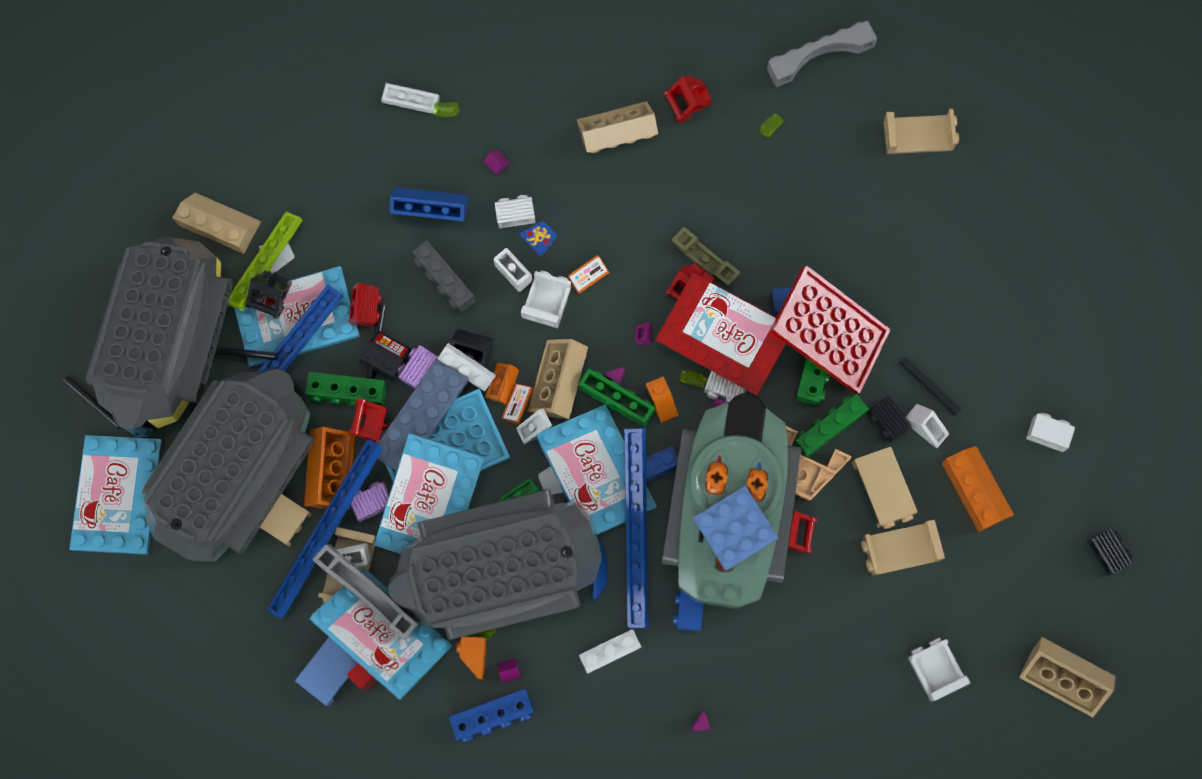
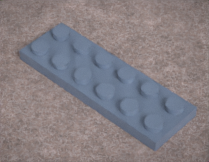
[378,359,469,471]

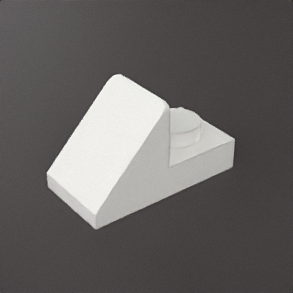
[516,409,552,445]

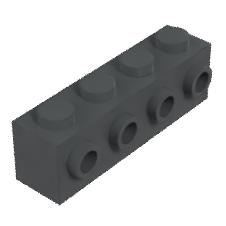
[412,240,476,314]

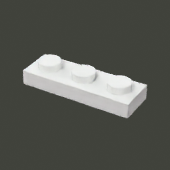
[381,83,440,114]
[437,343,496,392]
[579,629,641,674]

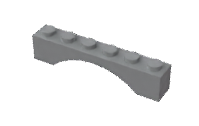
[767,20,877,87]
[313,544,420,640]

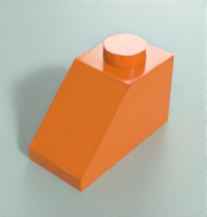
[646,376,678,423]
[457,637,487,680]

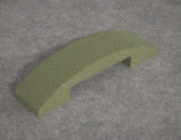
[671,227,740,287]

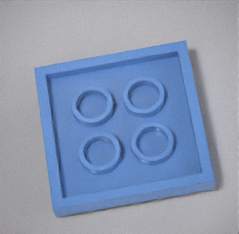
[693,486,778,571]

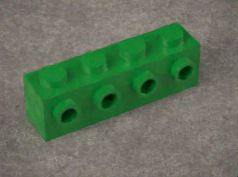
[795,358,830,406]
[579,369,655,428]
[305,372,387,407]
[794,394,869,458]

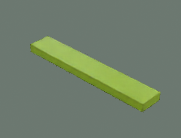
[228,212,303,311]

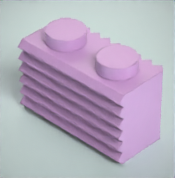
[398,345,438,389]
[350,482,390,523]

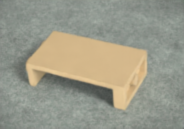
[884,109,959,154]
[852,447,917,529]
[260,494,312,547]
[861,520,945,576]
[318,527,376,603]

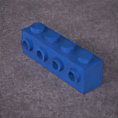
[390,187,468,221]
[449,689,534,743]

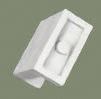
[521,271,572,328]
[908,638,970,702]

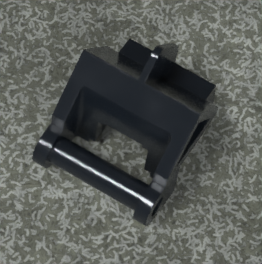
[245,270,292,319]

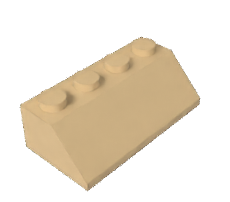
[577,101,658,153]
[173,193,261,254]
[528,339,588,419]
[1019,637,1116,717]

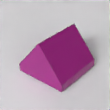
[484,150,510,175]
[635,322,653,345]
[606,367,625,385]
[497,658,522,683]
[691,712,710,731]

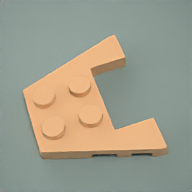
[786,426,851,502]

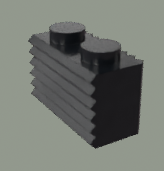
[868,396,912,442]
[1087,528,1133,576]

